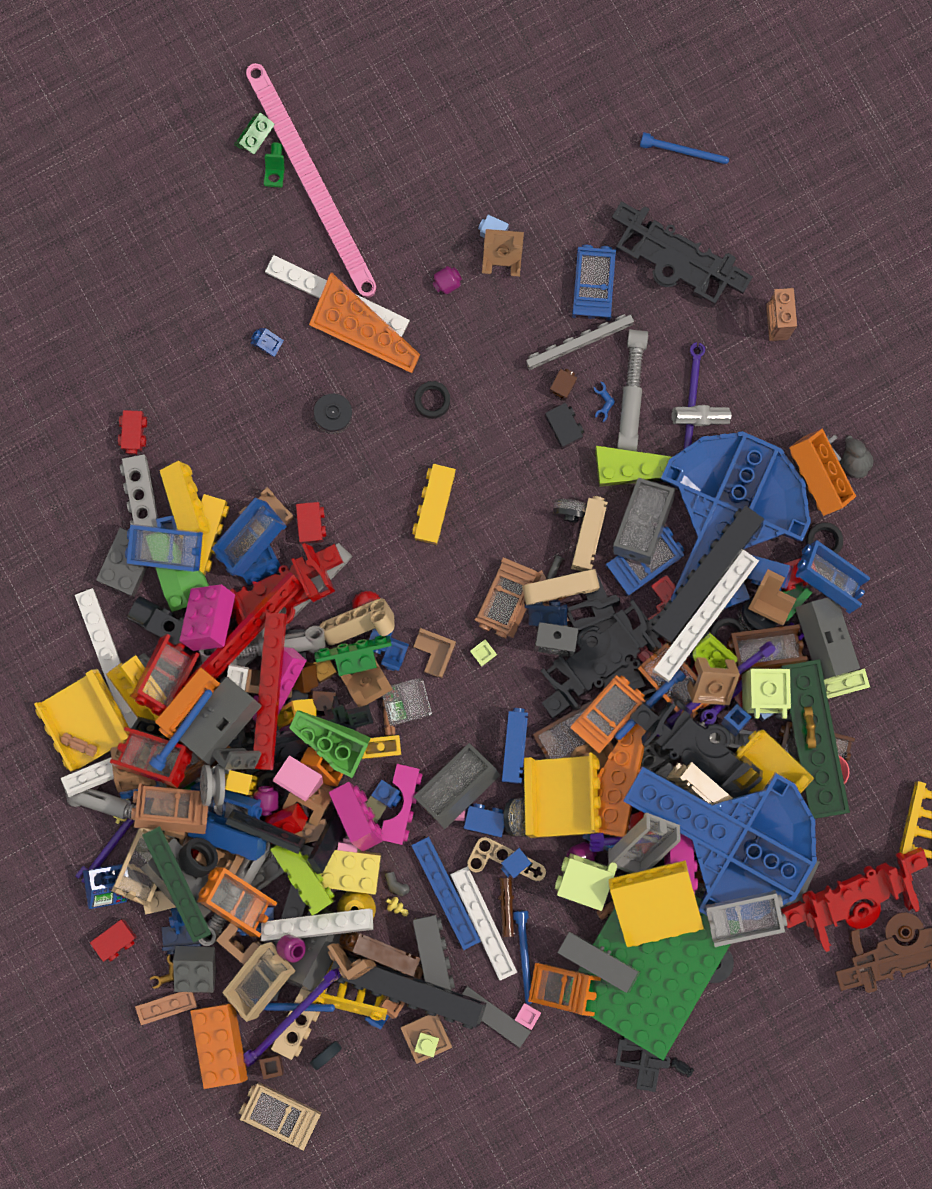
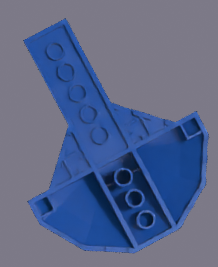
[660,431,811,616]
[623,766,817,921]

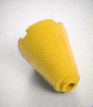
[337,891,376,918]

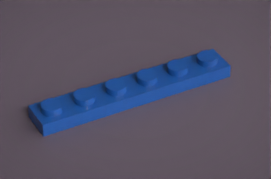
[411,837,481,950]

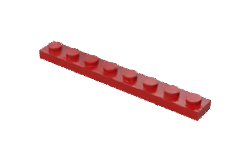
[183,572,303,687]
[253,613,287,770]

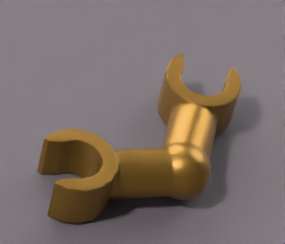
[803,706,816,749]
[150,954,174,989]

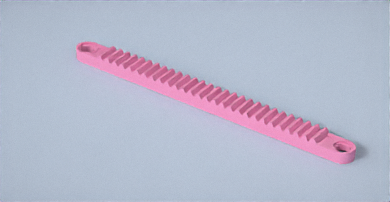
[246,63,376,298]

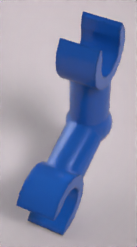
[594,382,615,423]

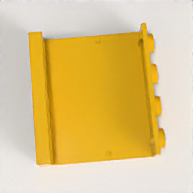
[34,669,130,772]
[735,730,814,794]
[524,753,602,838]
[609,860,704,947]

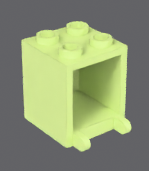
[742,669,791,719]
[555,853,617,911]

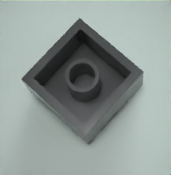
[173,946,216,993]

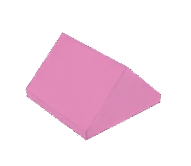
[273,755,323,801]

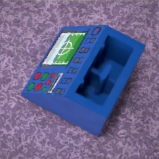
[83,864,128,909]

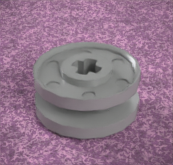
[200,765,225,806]

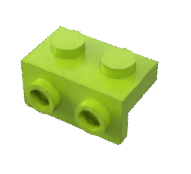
[693,633,737,669]

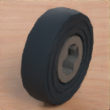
[310,1041,342,1070]

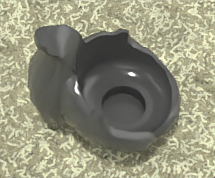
[841,435,873,478]

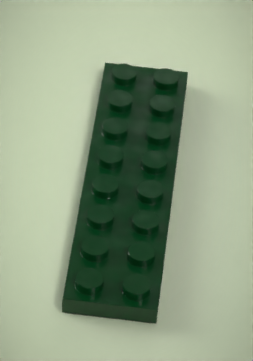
[781,659,850,819]

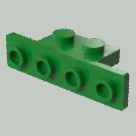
[315,635,392,676]

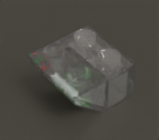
[382,678,432,726]

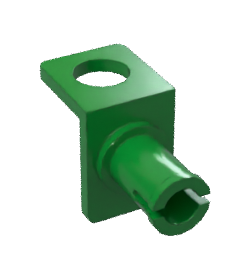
[264,143,285,188]

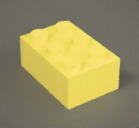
[321,848,381,894]

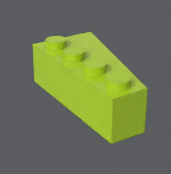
[595,446,672,487]
[270,845,335,916]

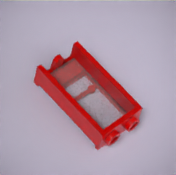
[130,634,199,716]
[110,727,193,788]

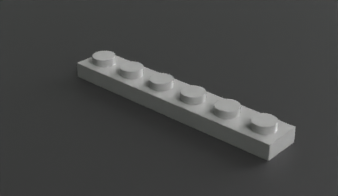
[526,314,634,370]

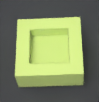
[470,639,497,667]
[415,1032,439,1057]

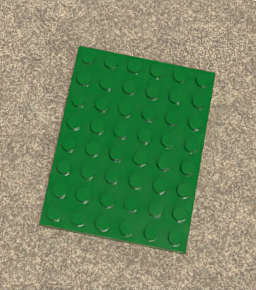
[563,896,740,1060]

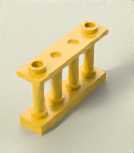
[106,655,166,721]
[899,781,932,859]
[312,962,397,1020]

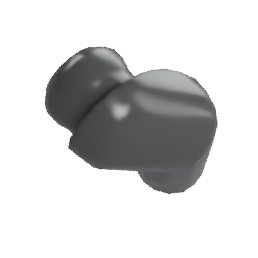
[385,872,410,896]

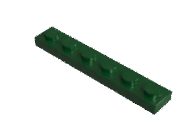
[142,826,211,943]

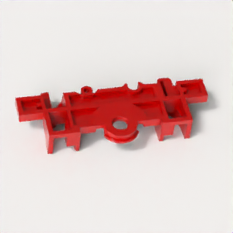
[226,543,344,637]

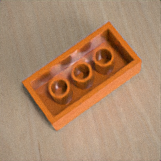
[789,428,856,516]
[190,1003,248,1089]

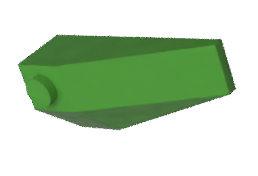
[146,532,209,612]
[289,710,370,778]

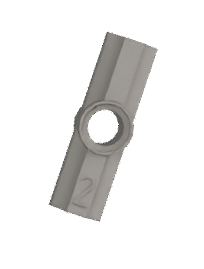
[672,405,731,426]

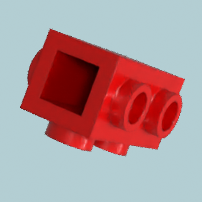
[118,410,147,455]

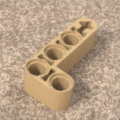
[522,569,600,605]
[319,598,395,645]
[468,837,546,881]

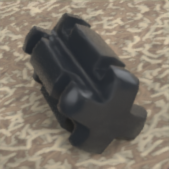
[670,1057,694,1077]

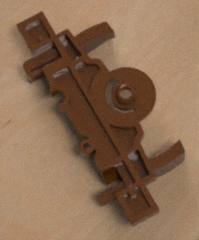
[835,912,932,993]

